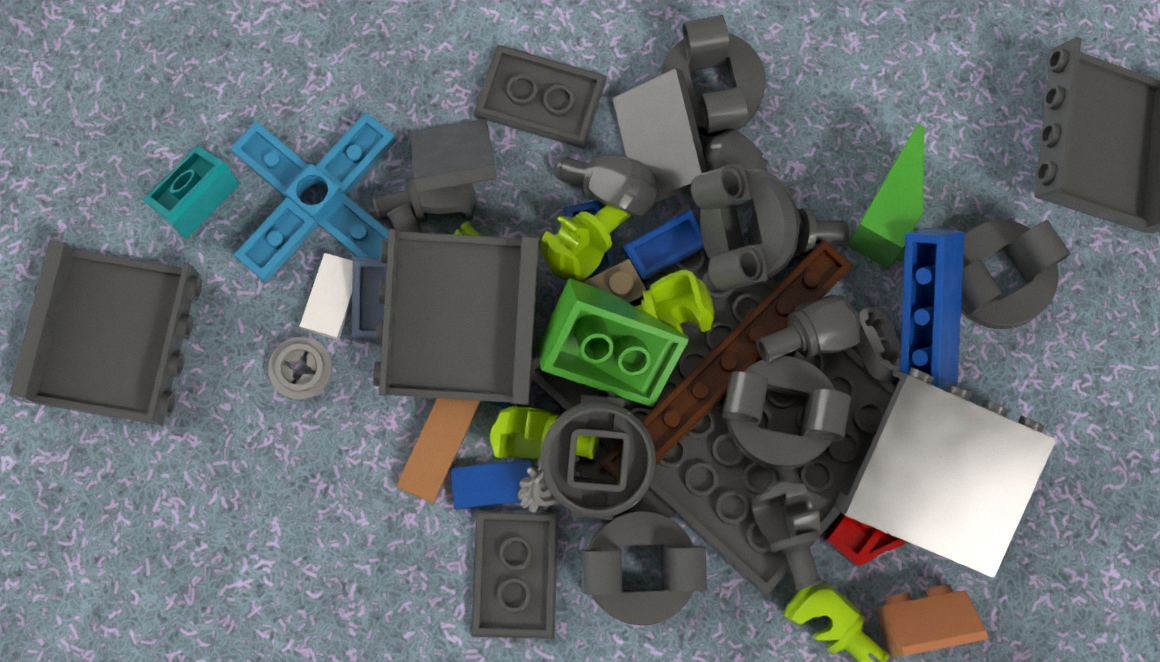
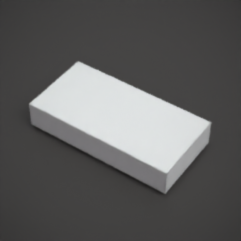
[299,253,353,340]

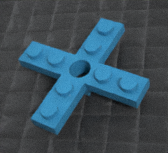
[230,112,396,284]

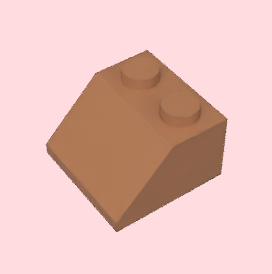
[876,584,988,657]

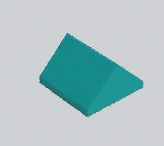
[143,145,240,239]

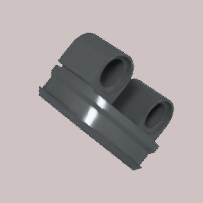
[661,15,766,136]
[691,163,799,290]
[961,220,1071,329]
[722,356,851,470]
[541,395,656,520]
[582,511,707,626]

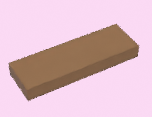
[396,398,482,504]

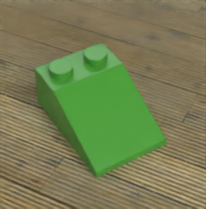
[847,124,925,269]
[536,278,689,407]

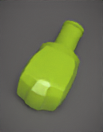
[541,205,631,282]
[635,270,714,333]
[490,405,600,459]
[783,580,890,662]

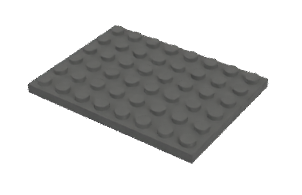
[532,203,896,596]

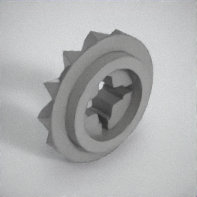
[268,337,333,401]

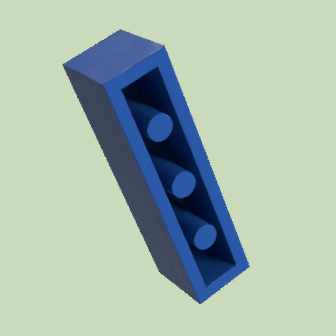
[900,228,965,391]

